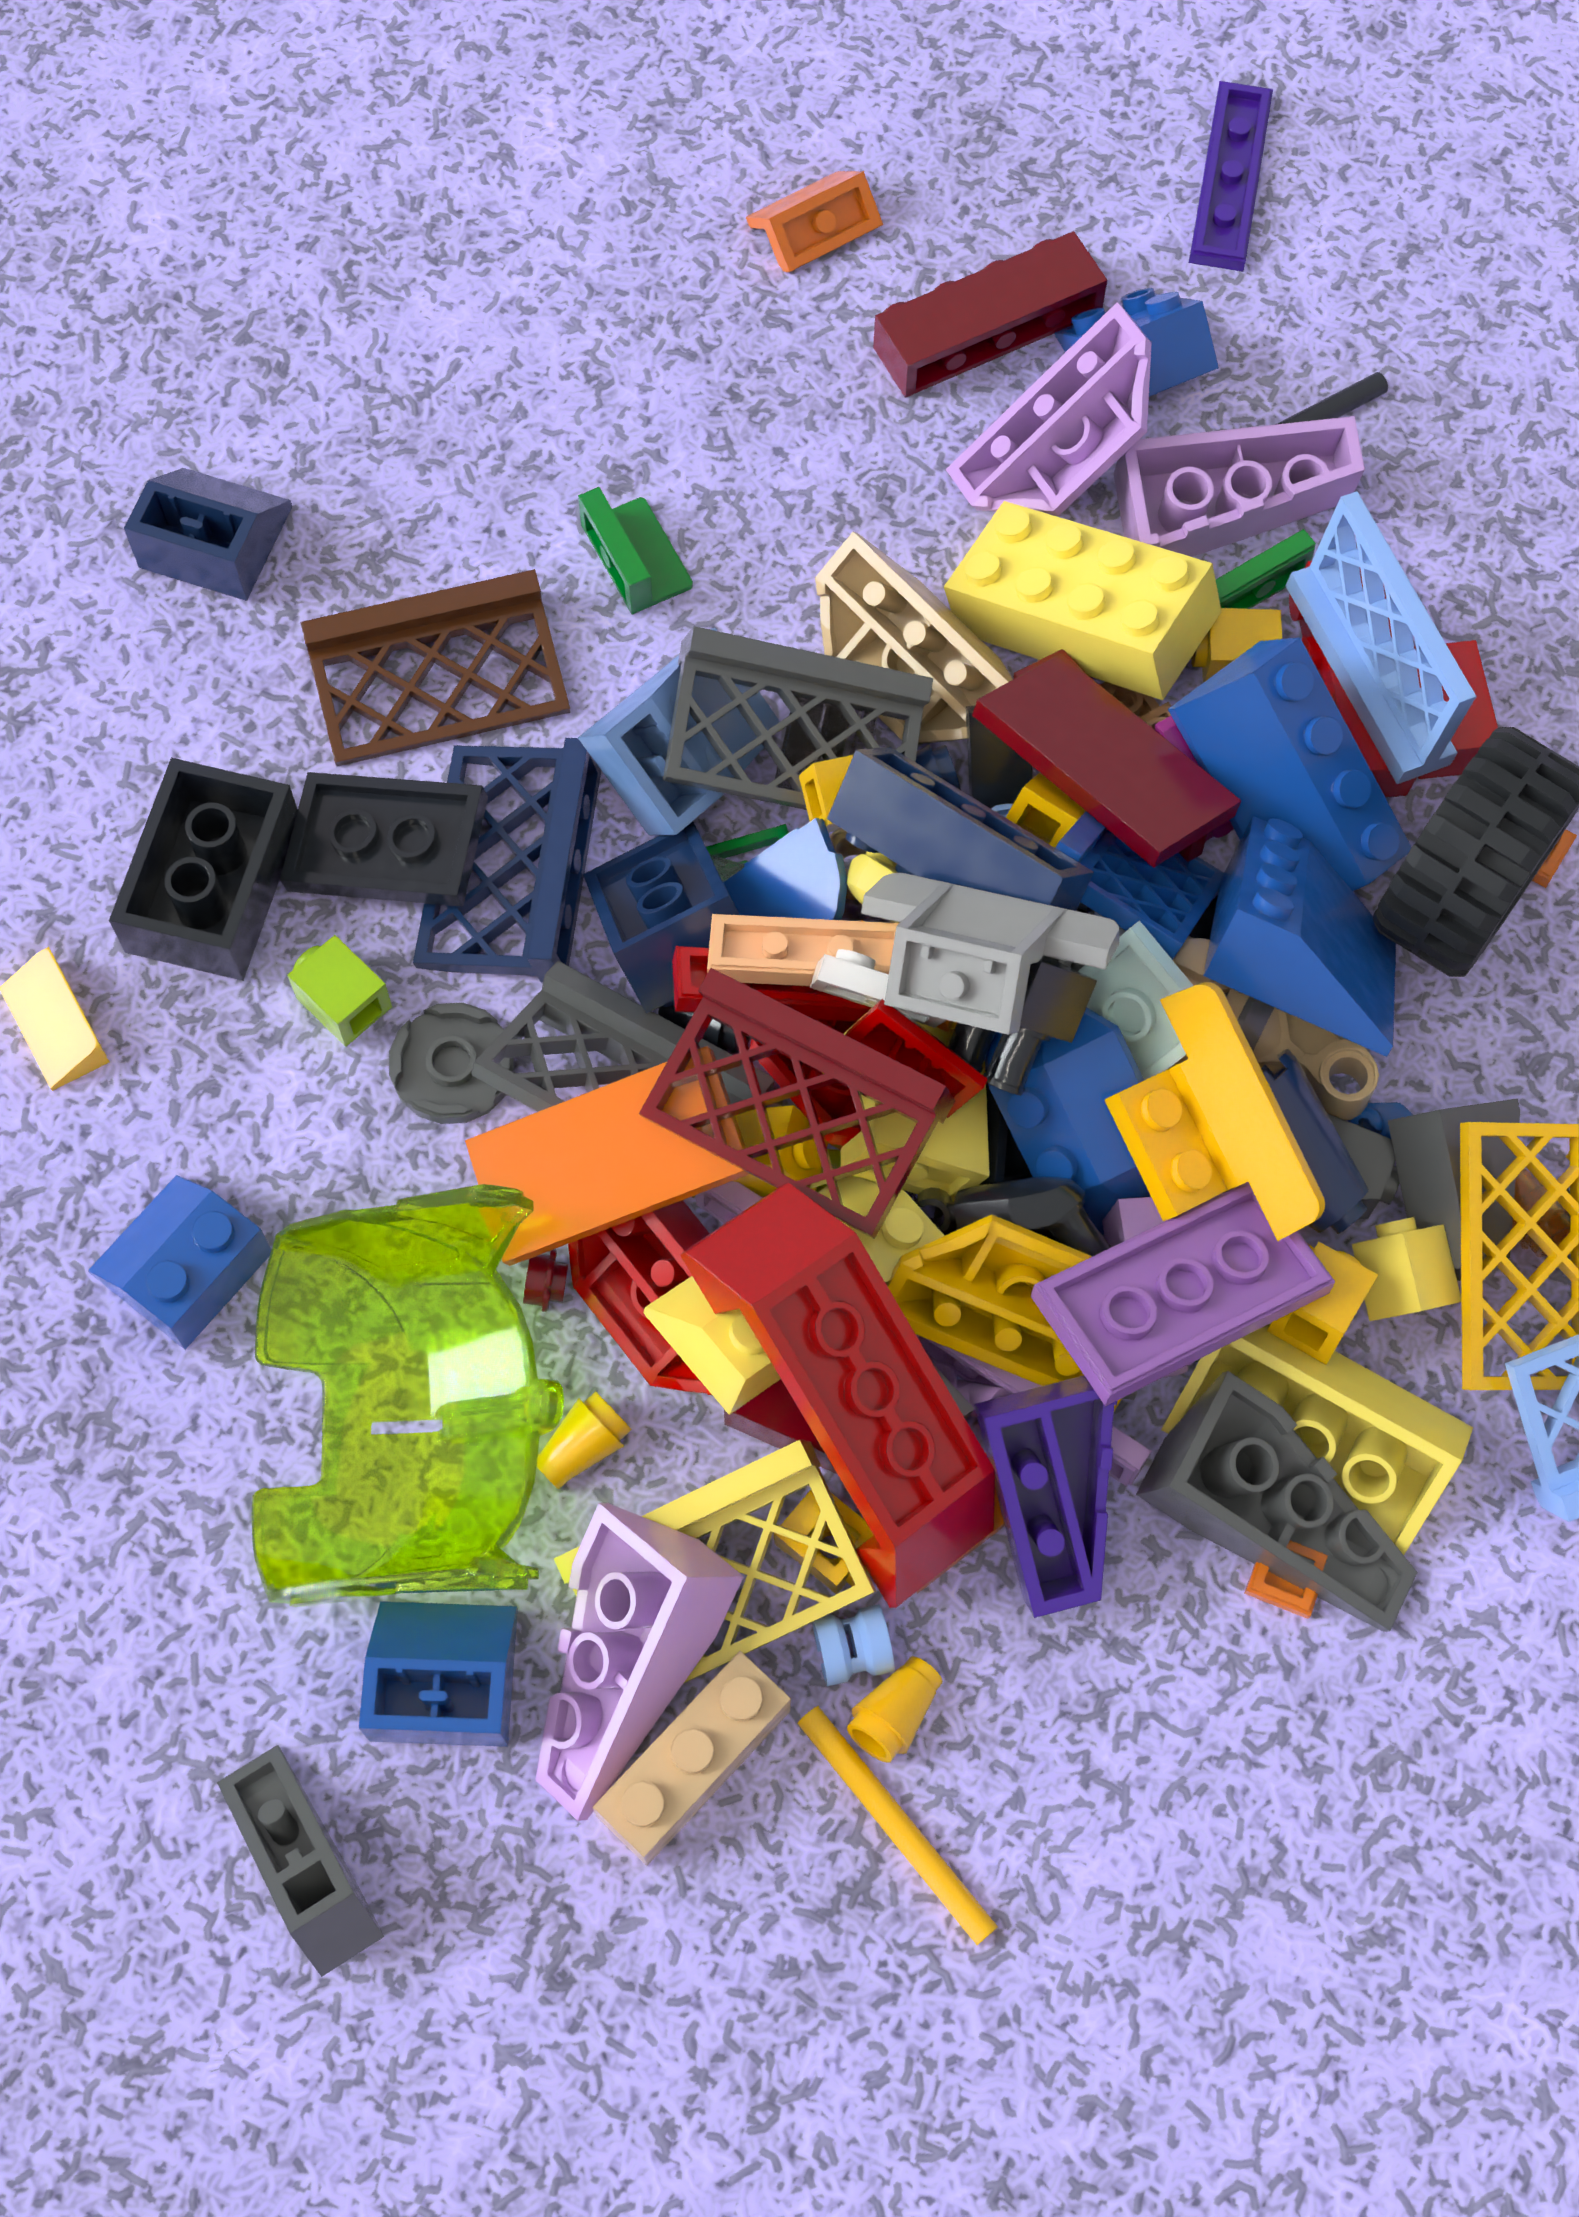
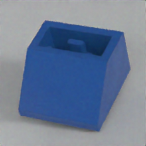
[1054,288,1219,397]
[359,1601,518,1747]

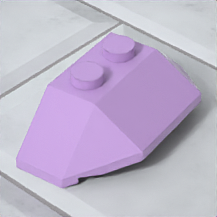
[946,302,1151,516]

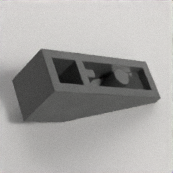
[217,1745,384,1977]

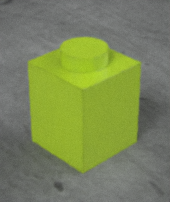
[287,935,393,1047]

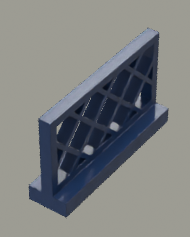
[413,738,601,983]

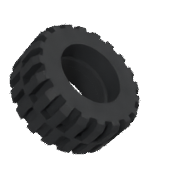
[1373,727,1579,977]

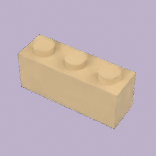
[593,1651,791,1866]

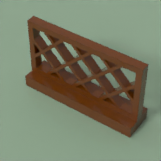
[300,569,571,767]

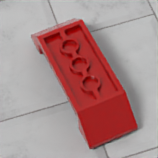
[680,1183,995,1608]

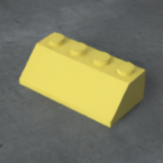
[643,1176,945,1415]
[1161,1323,1473,1555]

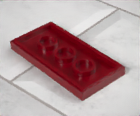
[972,653,1241,868]

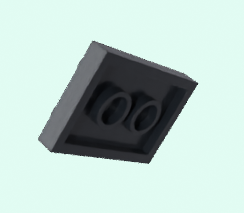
[280,772,488,907]

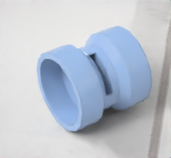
[812,1604,895,1687]

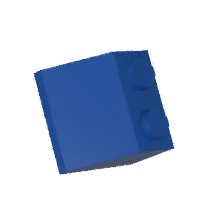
[88,1175,273,1350]

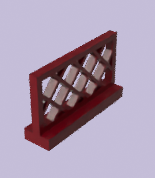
[639,968,955,1239]

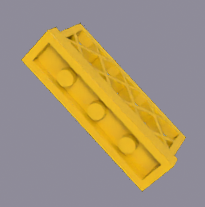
[1460,1122,1579,1390]

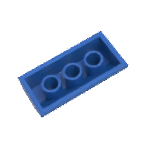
[1168,637,1412,891]

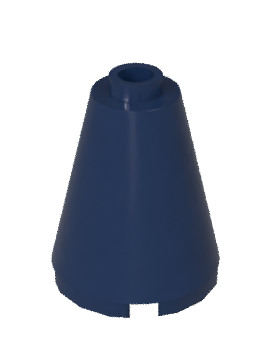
[1261,1049,1369,1234]

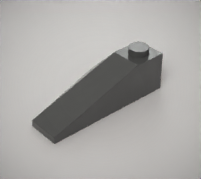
[1136,1371,1418,1632]

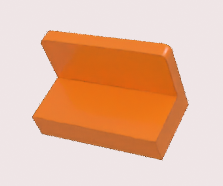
[746,171,883,272]

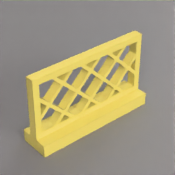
[554,1440,877,1684]

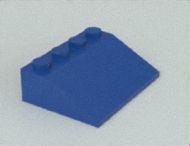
[1203,816,1396,1057]

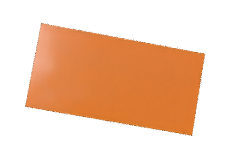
[465,1046,749,1266]

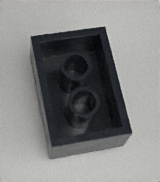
[109,757,298,981]

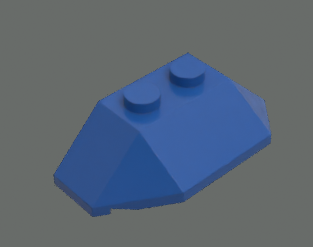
[987,1007,1151,1235]

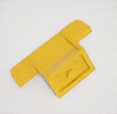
[1104,982,1325,1241]

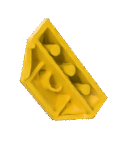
[886,1214,1122,1411]

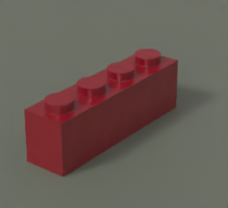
[873,231,1108,398]

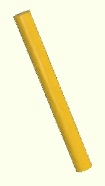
[797,1706,998,1945]

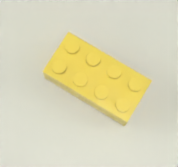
[944,501,1222,700]

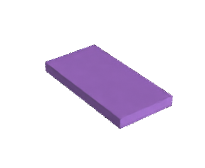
[1030,1182,1335,1406]

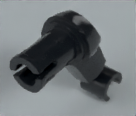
[915,1177,1112,1257]

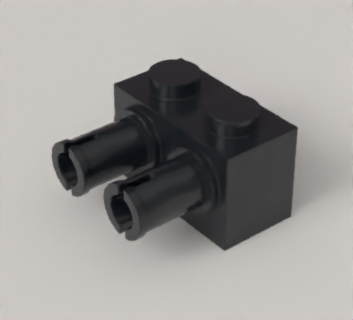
[948,955,1097,1096]

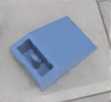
[578,628,780,836]

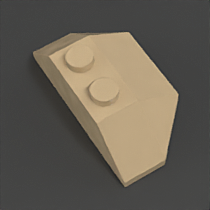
[815,531,1013,744]

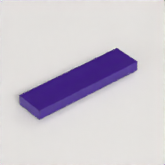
[1188,81,1273,272]

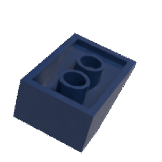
[583,821,740,1014]

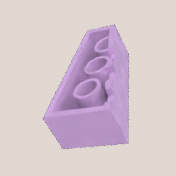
[1114,416,1365,557]

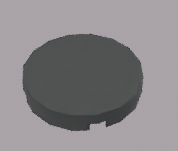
[389,1003,515,1124]

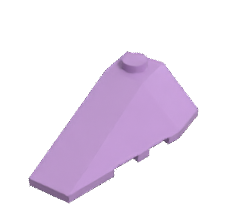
[536,1503,744,1821]

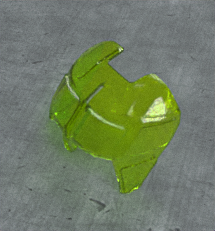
[251,1184,564,1607]

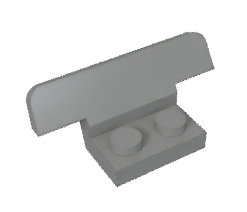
[861,873,1119,1035]

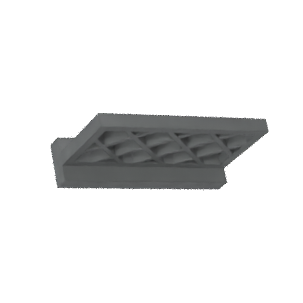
[663,626,933,810]
[472,961,775,1198]

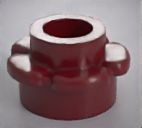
[523,1249,568,1312]

